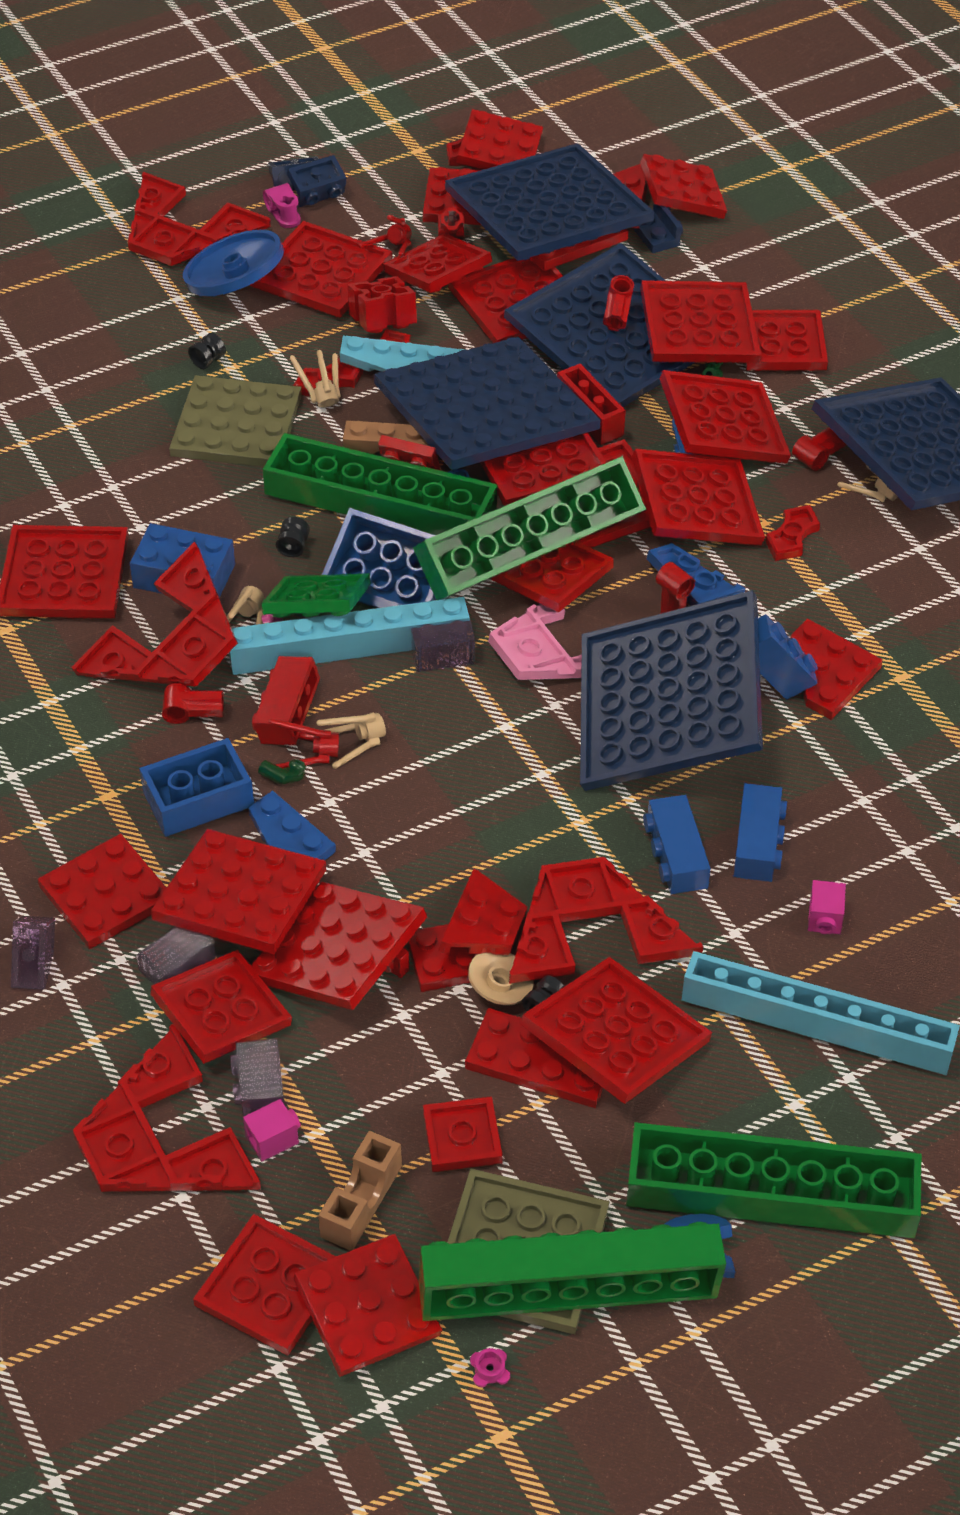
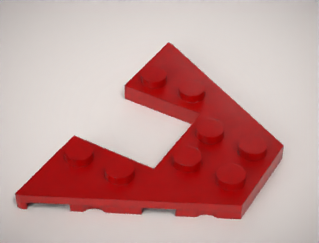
[128,172,271,266]
[71,542,238,687]
[509,857,704,984]
[73,1024,261,1192]

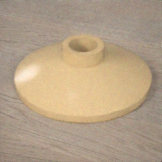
[468,953,534,1005]

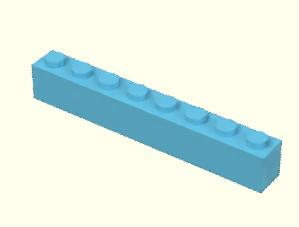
[229,597,470,675]
[681,951,960,1076]

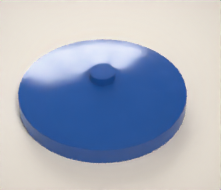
[183,230,284,296]

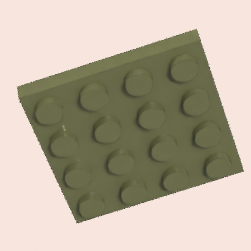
[169,375,302,467]
[447,1169,610,1335]

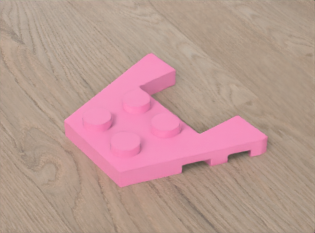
[488,604,582,680]

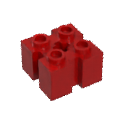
[347,276,417,333]

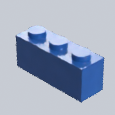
[758,614,818,700]
[733,783,787,882]
[643,795,711,894]

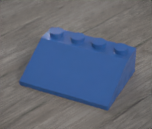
[322,508,436,608]

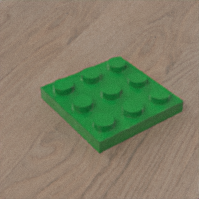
[261,573,371,618]

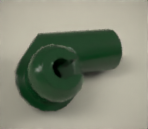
[703,362,724,377]
[258,759,306,785]

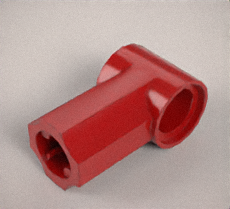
[438,207,464,237]
[603,275,634,331]
[792,427,846,471]
[655,562,695,614]
[162,683,224,724]

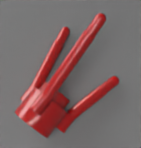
[358,215,412,256]
[269,718,339,768]

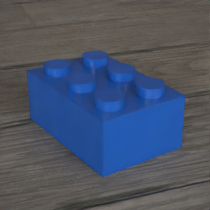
[130,523,235,598]
[139,738,254,837]

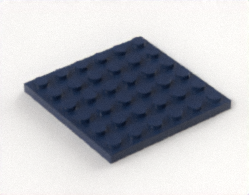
[445,143,654,261]
[504,243,696,407]
[374,337,601,470]
[812,378,960,511]
[580,590,763,791]

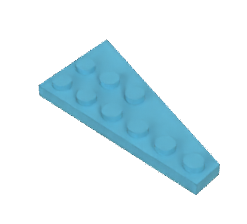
[340,335,466,372]

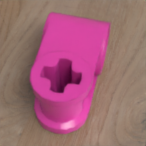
[263,183,301,228]

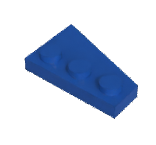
[647,543,746,606]
[248,790,336,860]

